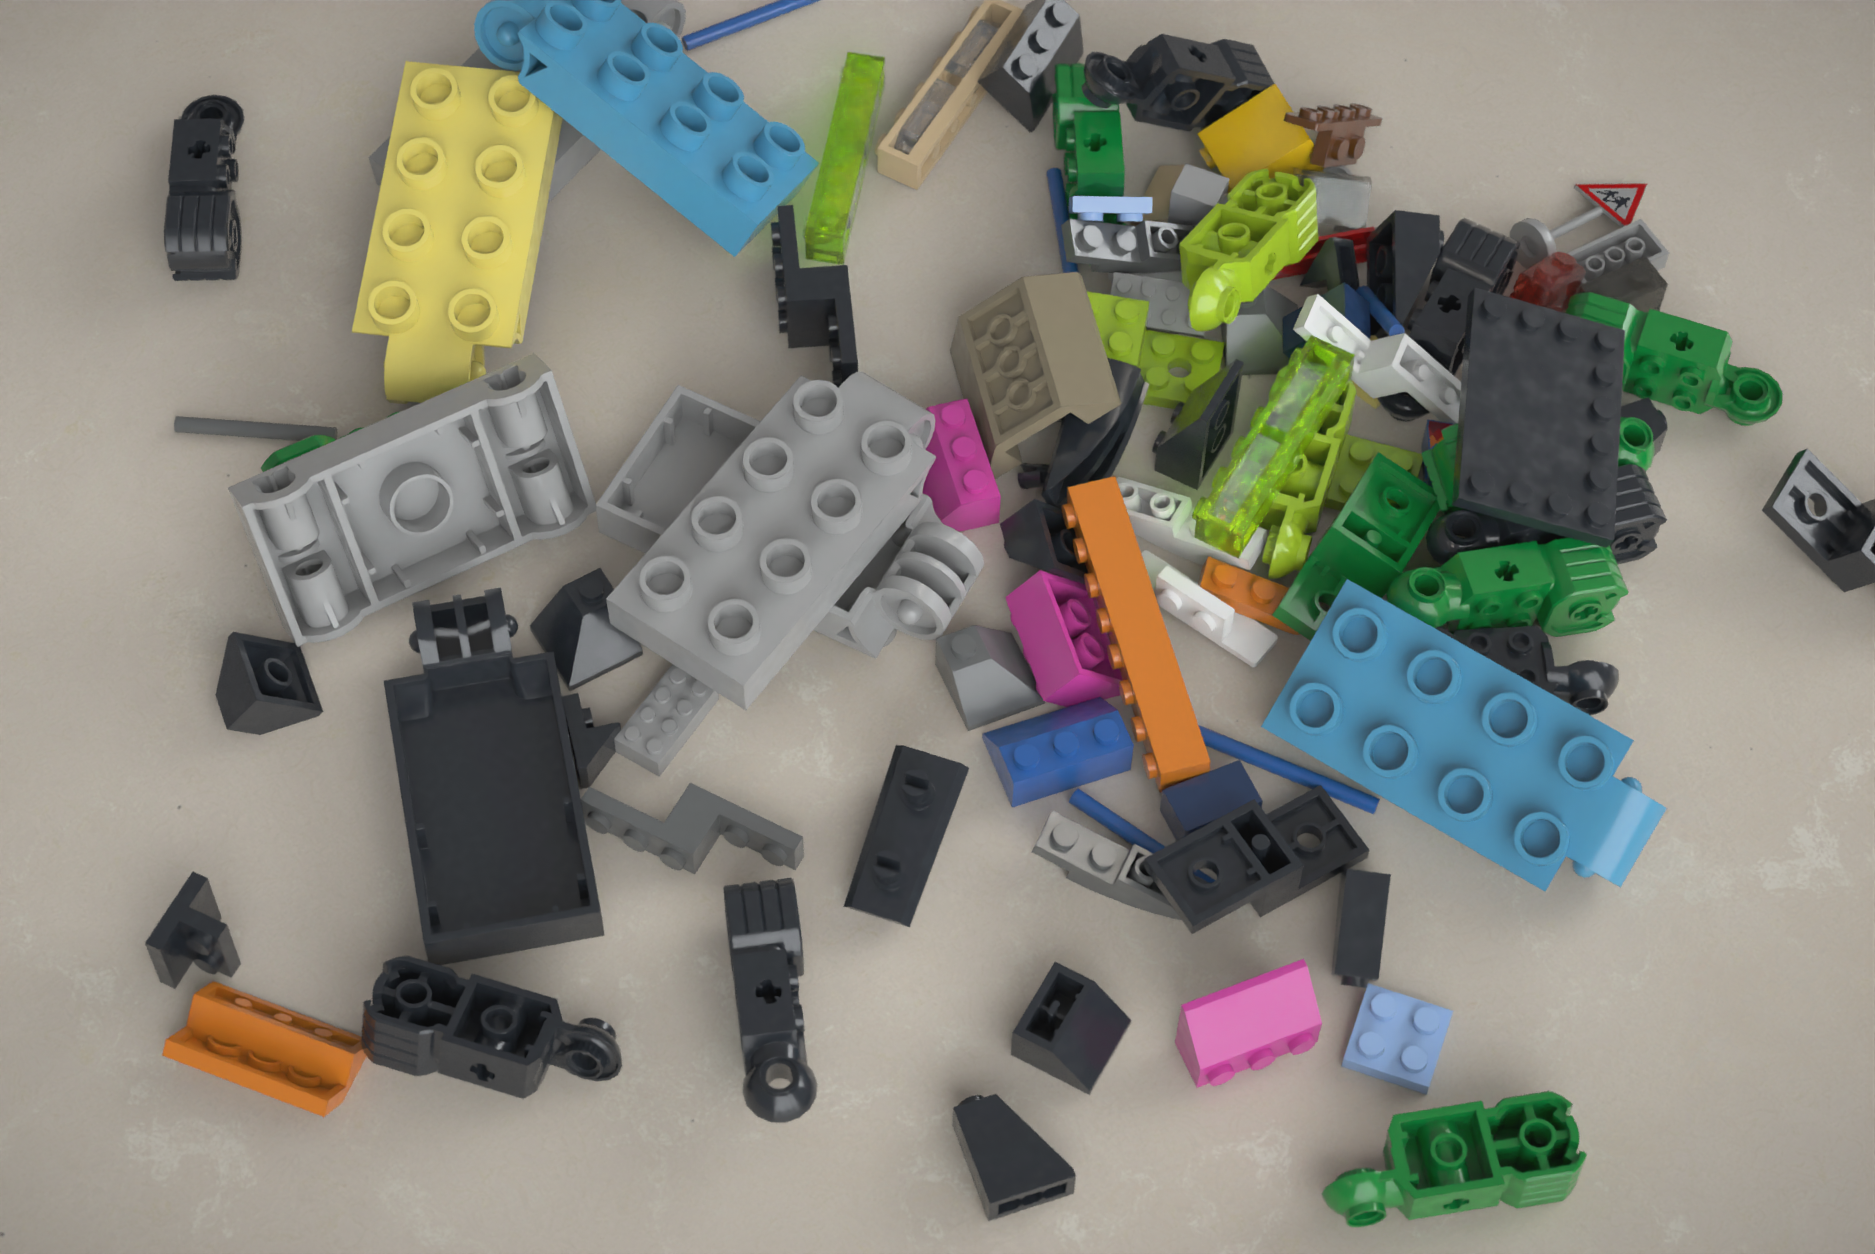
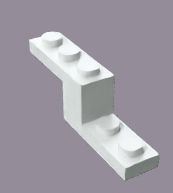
[1293,294,1461,424]

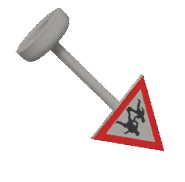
[1510,183,1648,272]

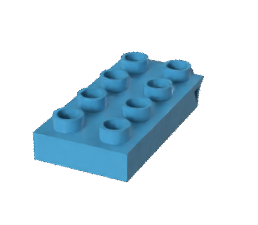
[474,0,819,257]
[1261,579,1667,892]

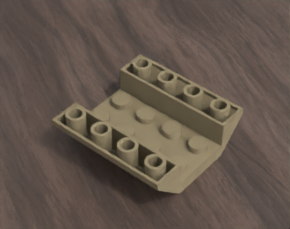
[950,272,1121,479]

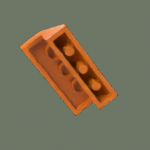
[162,981,367,1117]

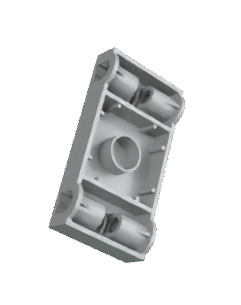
[228,353,596,647]

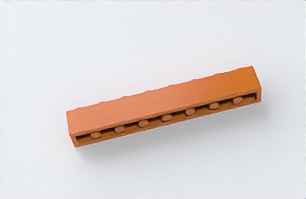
[1062,476,1211,793]

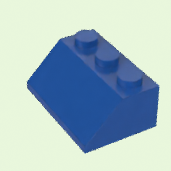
[982,697,1134,808]

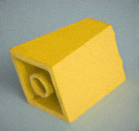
[1197,83,1326,193]

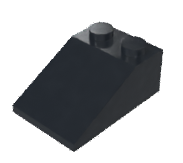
[1366,210,1444,339]
[1152,359,1244,490]

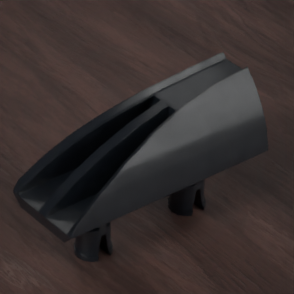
[1017,358,1150,509]
[843,745,969,927]

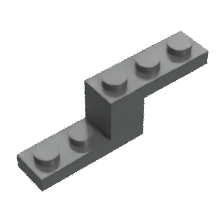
[581,783,804,874]

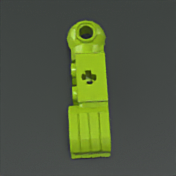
[1179,169,1318,332]
[1237,361,1356,579]

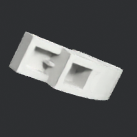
[1117,476,1268,570]

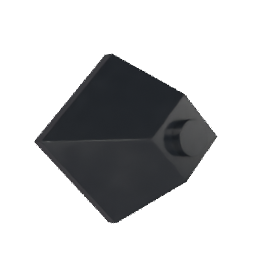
[1000,499,1088,585]
[530,568,643,691]
[215,632,323,735]

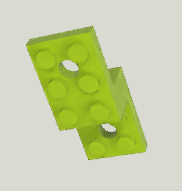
[1087,291,1225,409]

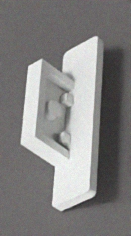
[1141,550,1278,667]

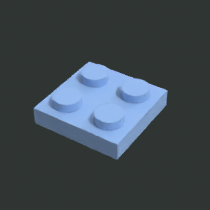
[1069,196,1153,222]
[1342,983,1453,1095]

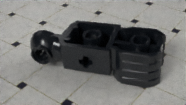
[1082,34,1275,132]
[164,95,244,281]
[1377,218,1520,422]
[1426,464,1667,565]
[1435,626,1619,715]
[723,878,817,1123]
[361,955,622,1099]

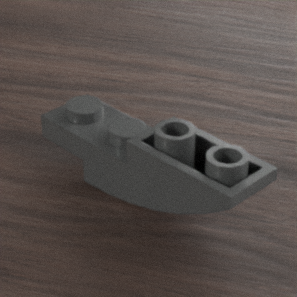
[1061,219,1196,274]
[1032,811,1209,920]

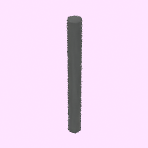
[174,416,338,441]

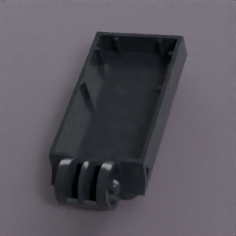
[384,587,605,965]

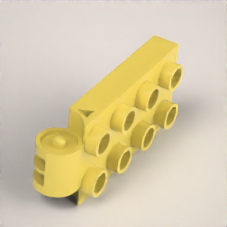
[352,61,563,404]

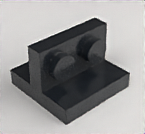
[145,871,241,989]

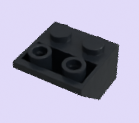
[1011,962,1131,1095]

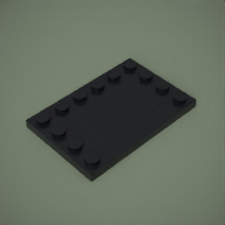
[1452,288,1625,548]

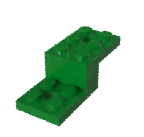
[1272,452,1440,641]

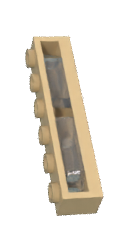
[874,0,1023,190]

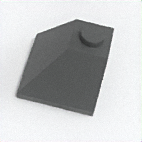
[1221,285,1305,375]
[935,625,1045,731]

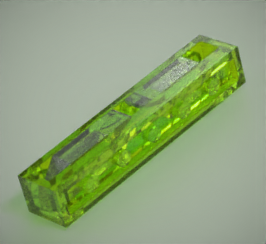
[803,52,885,265]
[1192,335,1355,559]

